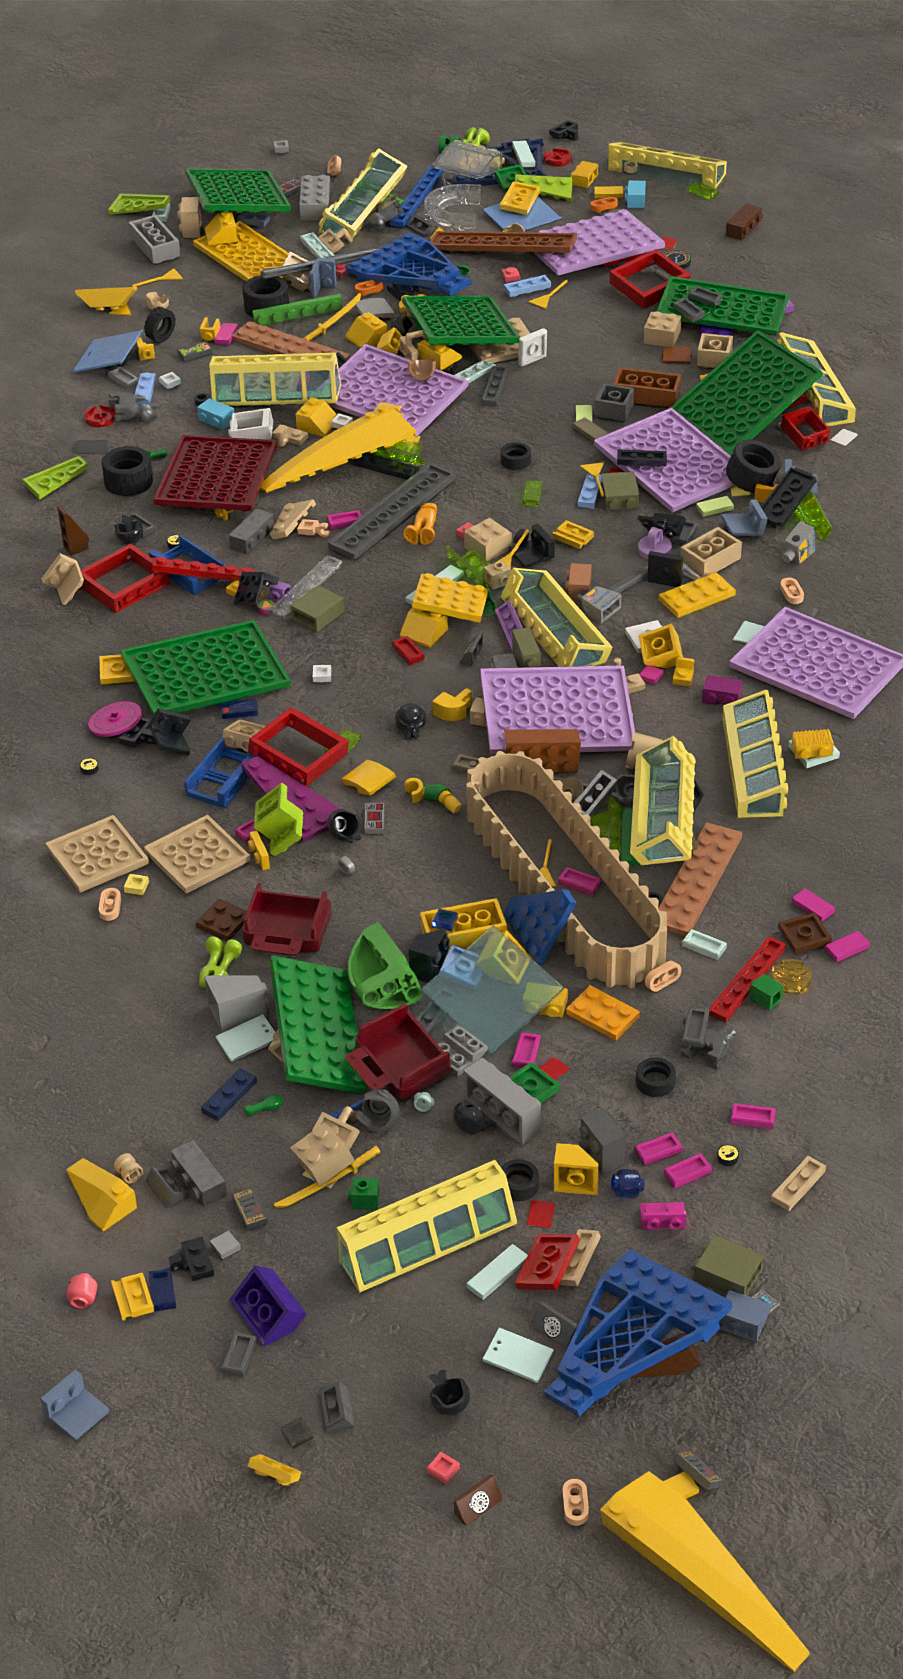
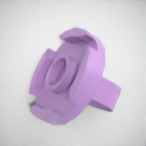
[638,527,672,560]

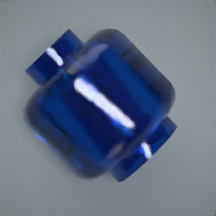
[611,1169,645,1199]

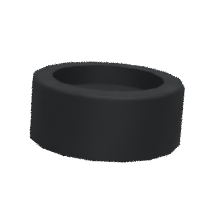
[500,442,531,470]
[636,1057,676,1097]
[499,1159,539,1201]

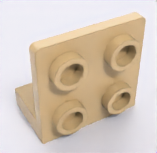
[41,553,84,605]

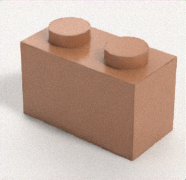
[565,563,592,598]

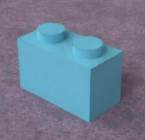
[625,180,646,208]
[197,398,234,430]

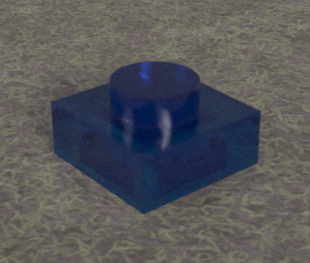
[432,908,458,932]

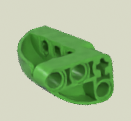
[348,922,422,1009]

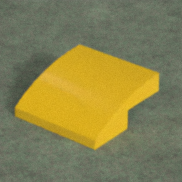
[342,760,396,796]

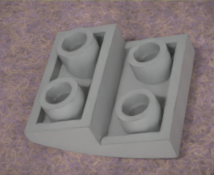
[355,298,395,319]
[438,1025,488,1077]

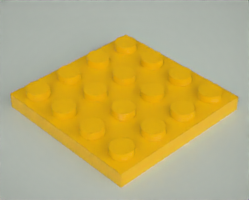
[412,573,488,623]

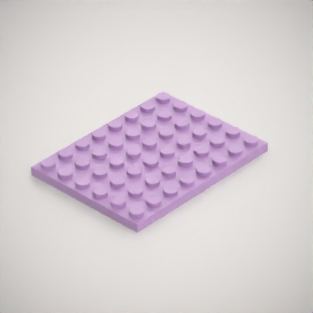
[534,209,665,275]
[314,344,469,436]
[594,408,735,513]
[729,607,903,719]
[480,666,635,754]

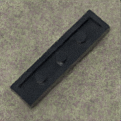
[354,452,419,480]

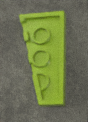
[515,174,572,202]
[108,194,171,215]
[23,456,88,500]

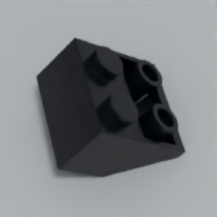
[408,928,450,984]

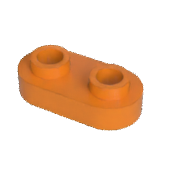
[590,197,618,213]
[355,280,383,297]

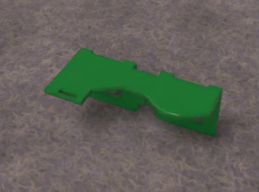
[483,587,497,617]

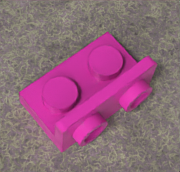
[640,1202,686,1230]

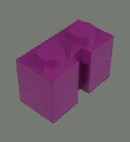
[702,675,743,708]

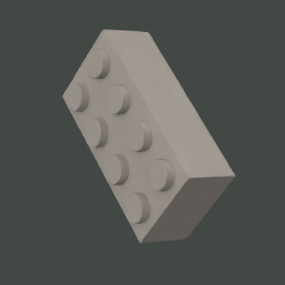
[300,175,331,221]
[129,215,180,264]
[464,1058,541,1145]

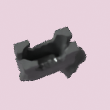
[364,194,404,232]
[108,392,158,422]
[681,1006,736,1070]

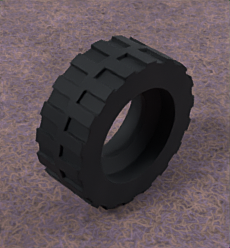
[144,307,176,343]

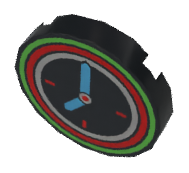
[664,250,691,269]

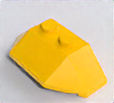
[75,287,137,310]

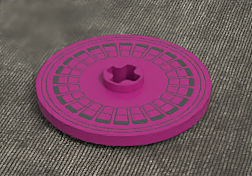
[88,702,142,737]

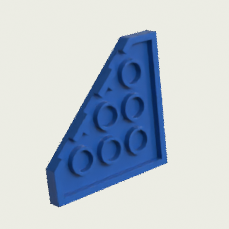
[503,890,576,965]

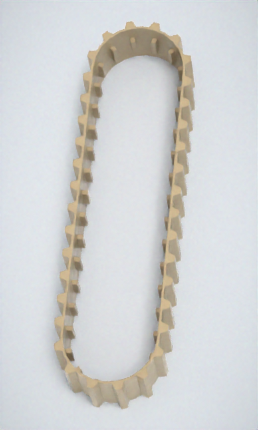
[466,751,667,989]

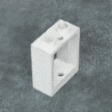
[228,408,273,440]

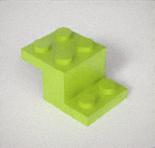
[254,783,303,857]

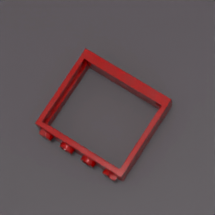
[609,249,691,309]
[80,544,170,613]
[248,707,349,787]

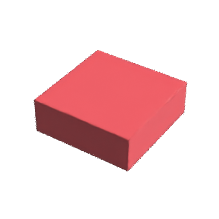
[427,1452,460,1484]

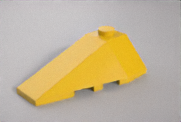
[66,1158,137,1232]

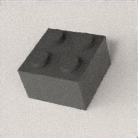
[595,383,634,421]
[579,1108,625,1174]

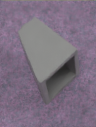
[204,975,269,1032]

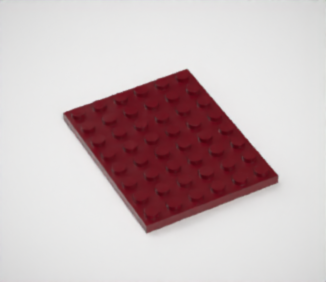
[153,435,277,512]

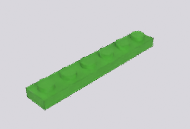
[253,294,342,325]

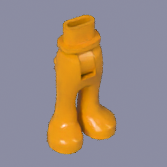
[403,503,437,545]

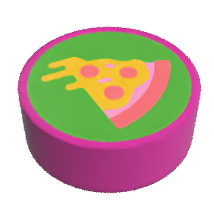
[258,599,275,615]

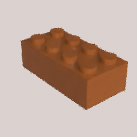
[613,367,682,408]
[502,729,581,773]

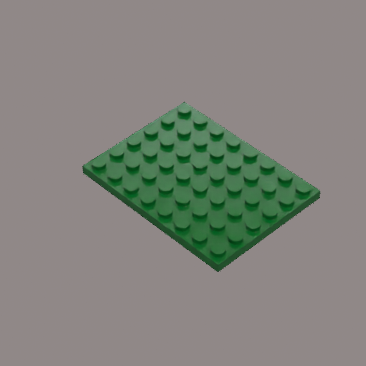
[185,169,291,213]
[402,296,520,345]
[670,330,823,456]
[120,620,291,715]

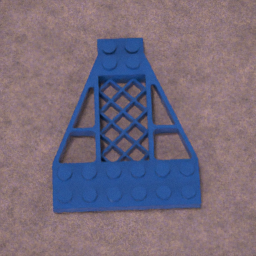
[345,233,471,296]
[544,1249,733,1417]

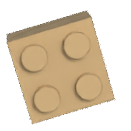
[178,197,202,238]
[643,312,681,347]
[697,333,733,368]
[464,518,512,563]
[290,1122,355,1186]

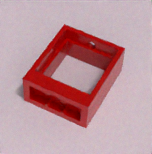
[780,406,831,451]

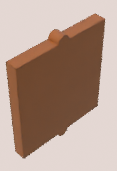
[662,346,692,364]

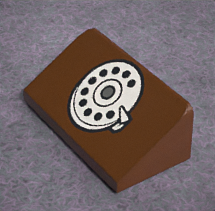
[454,1474,502,1525]

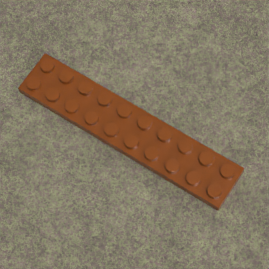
[430,231,577,254]

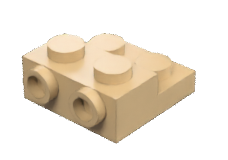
[282,252,311,292]
[222,719,265,752]

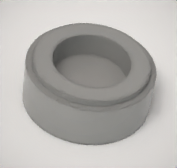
[338,856,356,875]

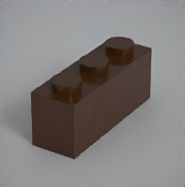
[726,203,763,240]

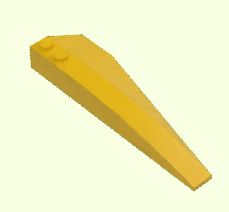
[260,405,416,493]
[600,1471,810,1672]

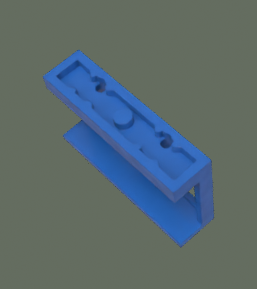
[149,535,225,595]
[184,738,254,808]

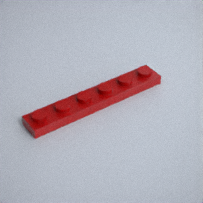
[152,557,255,581]
[708,936,786,1023]

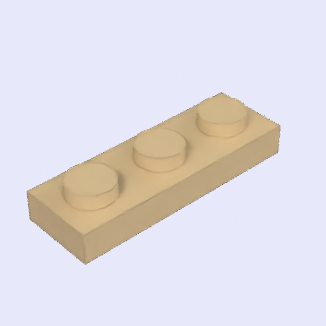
[771,1156,826,1211]
[559,1229,601,1287]

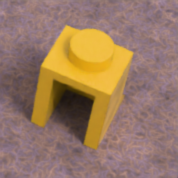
[200,317,221,341]

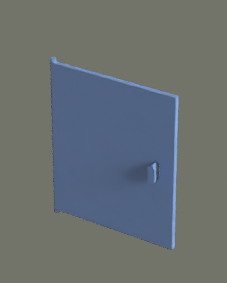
[483,197,562,231]
[73,330,143,373]

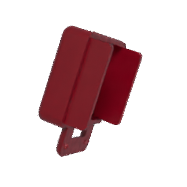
[242,883,332,956]
[346,1003,452,1100]

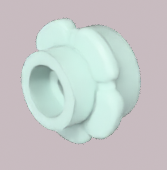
[414,1092,434,1112]

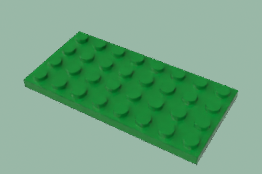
[657,276,789,336]
[269,955,367,1094]

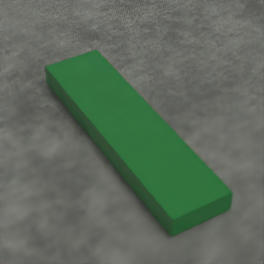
[621,808,640,866]

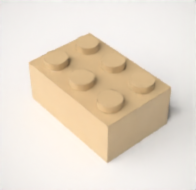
[680,527,742,578]

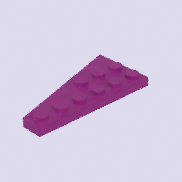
[242,756,341,843]

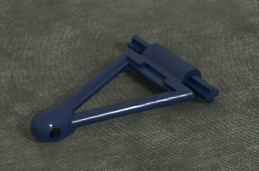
[488,138,546,176]

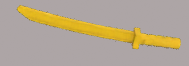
[303,293,361,341]
[274,1146,380,1208]

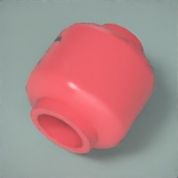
[66,1273,98,1309]

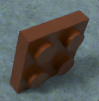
[196,899,247,941]
[778,912,832,954]

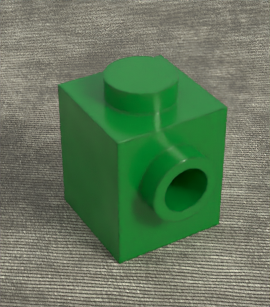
[750,974,783,1011]
[347,1178,380,1210]

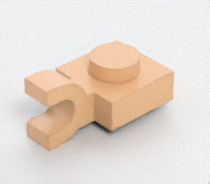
[297,519,329,538]

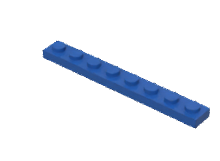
[390,165,444,228]

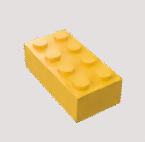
[420,898,507,952]

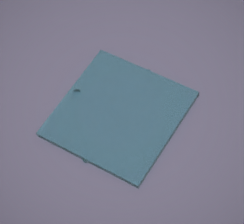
[421,925,564,1055]

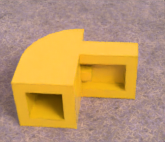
[432,688,473,721]

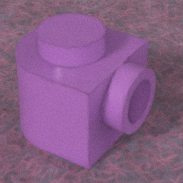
[269,581,291,604]

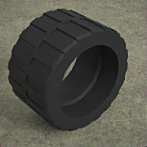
[243,276,289,318]
[726,440,781,493]
[101,446,153,496]

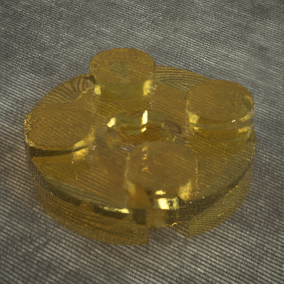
[771,959,812,994]

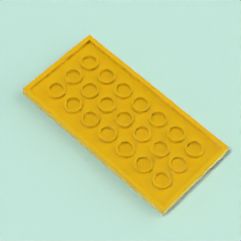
[193,221,290,282]

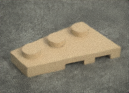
[270,499,316,540]

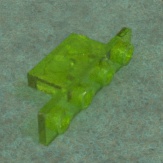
[376,439,426,465]
[794,490,833,541]
[445,545,491,588]
[591,797,622,860]

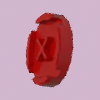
[544,148,572,167]
[84,405,116,428]

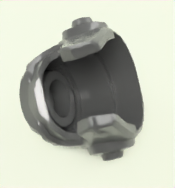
[354,1089,399,1131]

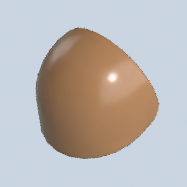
[408,360,436,381]

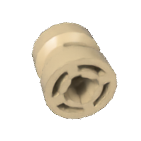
[114,1153,143,1184]

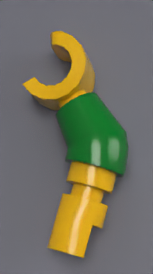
[404,778,462,814]

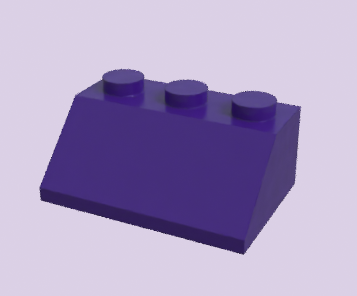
[229,1265,306,1346]

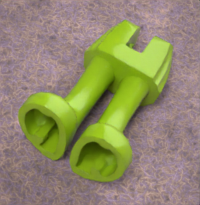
[461,127,490,156]
[199,937,242,988]

